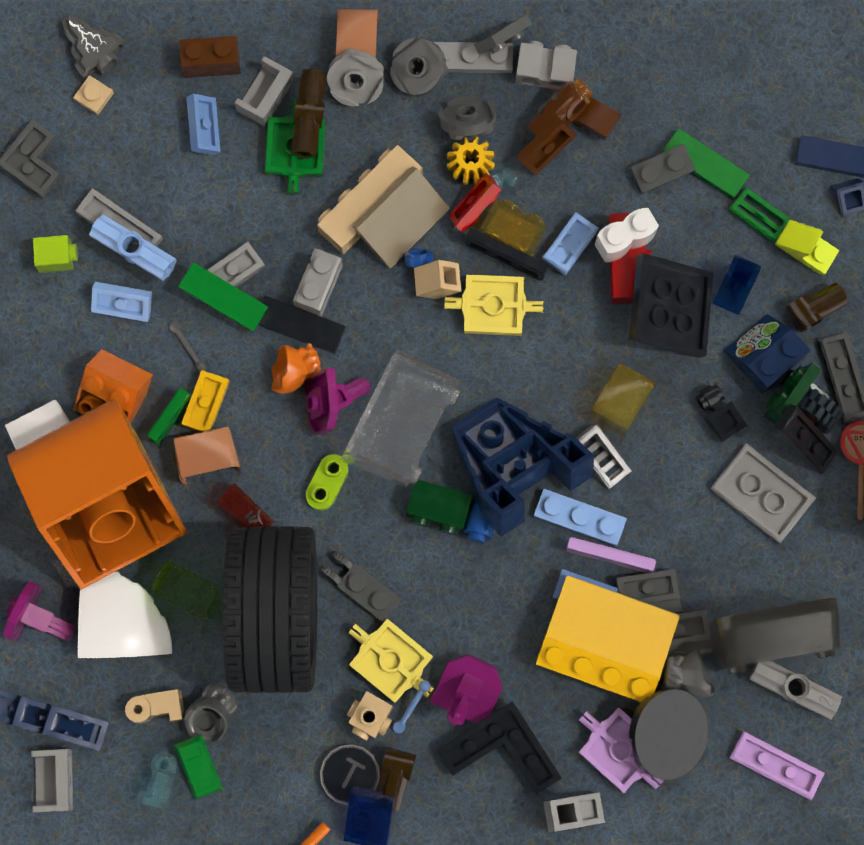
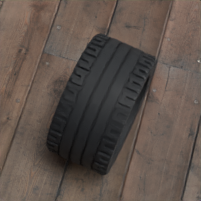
[223,526,317,693]

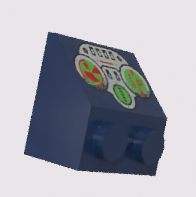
[724,314,811,394]

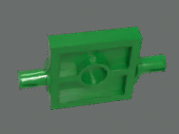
[265,98,326,195]

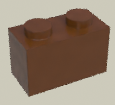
[179,36,241,78]

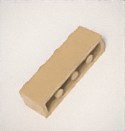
[317,145,423,255]

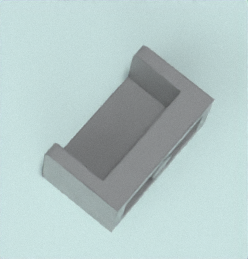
[234,56,294,128]
[31,749,73,813]

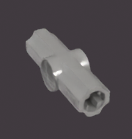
[748,656,842,720]

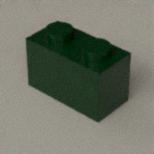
[406,479,473,535]

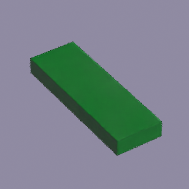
[662,128,750,200]
[178,262,268,333]

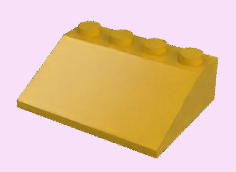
[536,575,680,702]

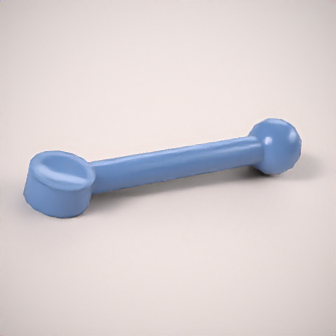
[393,680,431,733]

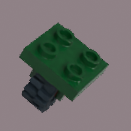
[764,363,843,434]

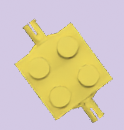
[445,275,543,336]
[348,619,434,703]

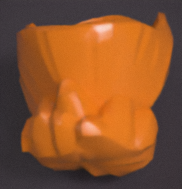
[271,343,321,394]

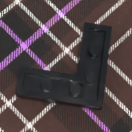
[437,700,562,794]

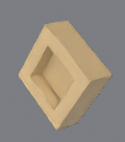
[73,75,114,115]

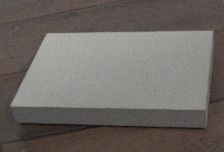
[710,443,816,544]

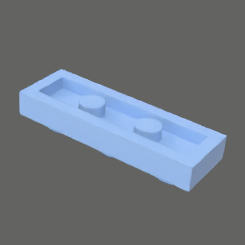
[534,489,627,547]

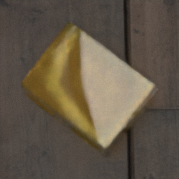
[590,363,656,437]

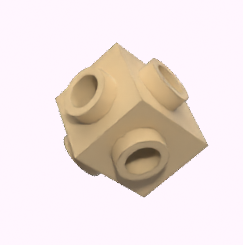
[347,691,393,741]

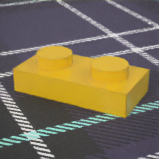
[181,370,230,433]

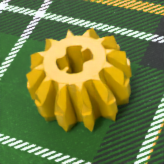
[447,136,495,185]

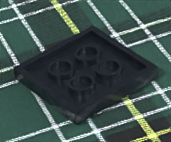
[629,253,713,358]

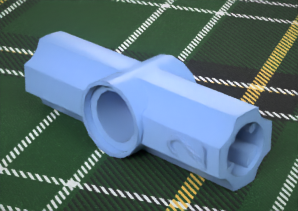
[89,214,177,281]

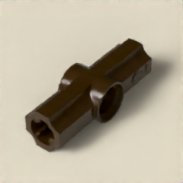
[291,68,327,159]

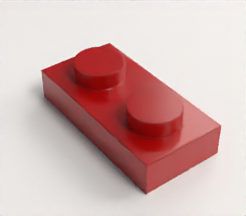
[448,173,501,233]

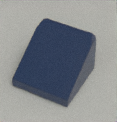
[831,178,864,217]

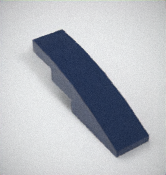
[0,690,109,751]

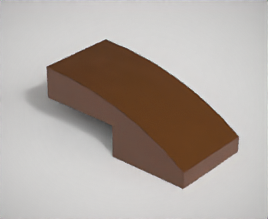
[572,91,621,140]

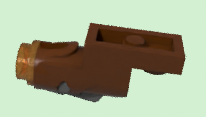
[516,78,594,175]

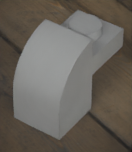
[543,792,605,832]

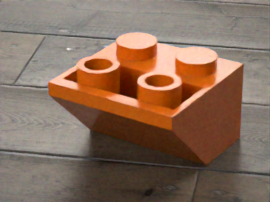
[73,349,153,423]

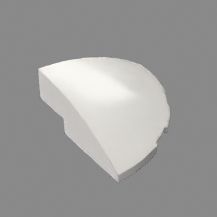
[78,571,172,658]

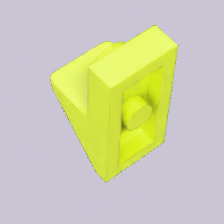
[774,220,839,275]

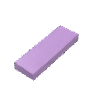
[566,537,656,573]
[730,731,825,800]

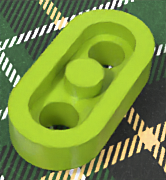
[306,454,349,511]

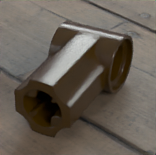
[786,282,849,333]
[374,747,416,812]

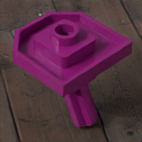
[305,368,371,435]
[3,581,75,642]
[430,654,503,727]

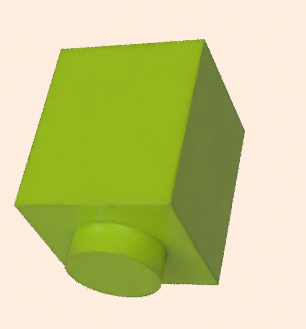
[33,235,78,273]

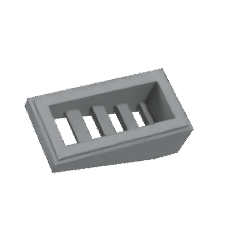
[576,425,631,489]

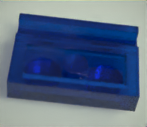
[343,786,396,845]

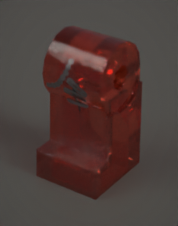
[217,483,274,529]

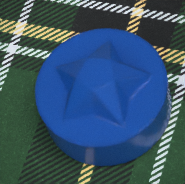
[404,249,434,268]

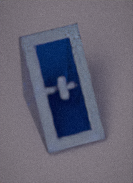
[712,255,762,315]

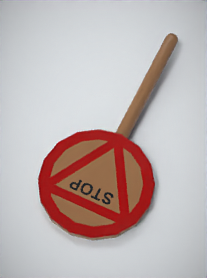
[839,420,864,520]

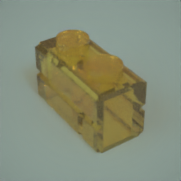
[480,199,547,257]

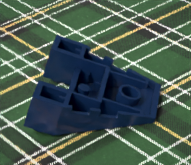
[451,398,594,537]

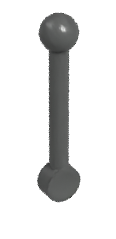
[169,322,207,373]

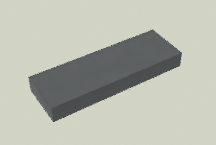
[818,332,864,423]

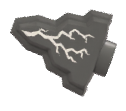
[62,14,126,78]

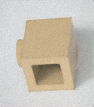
[414,260,461,299]

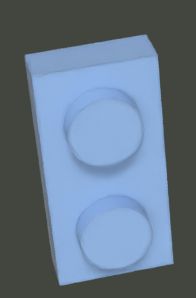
[91,282,152,322]

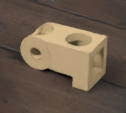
[125,689,185,723]

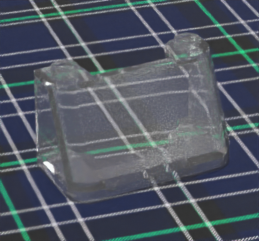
[340,348,460,487]

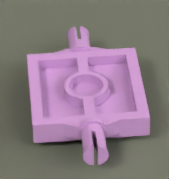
[578,707,664,793]

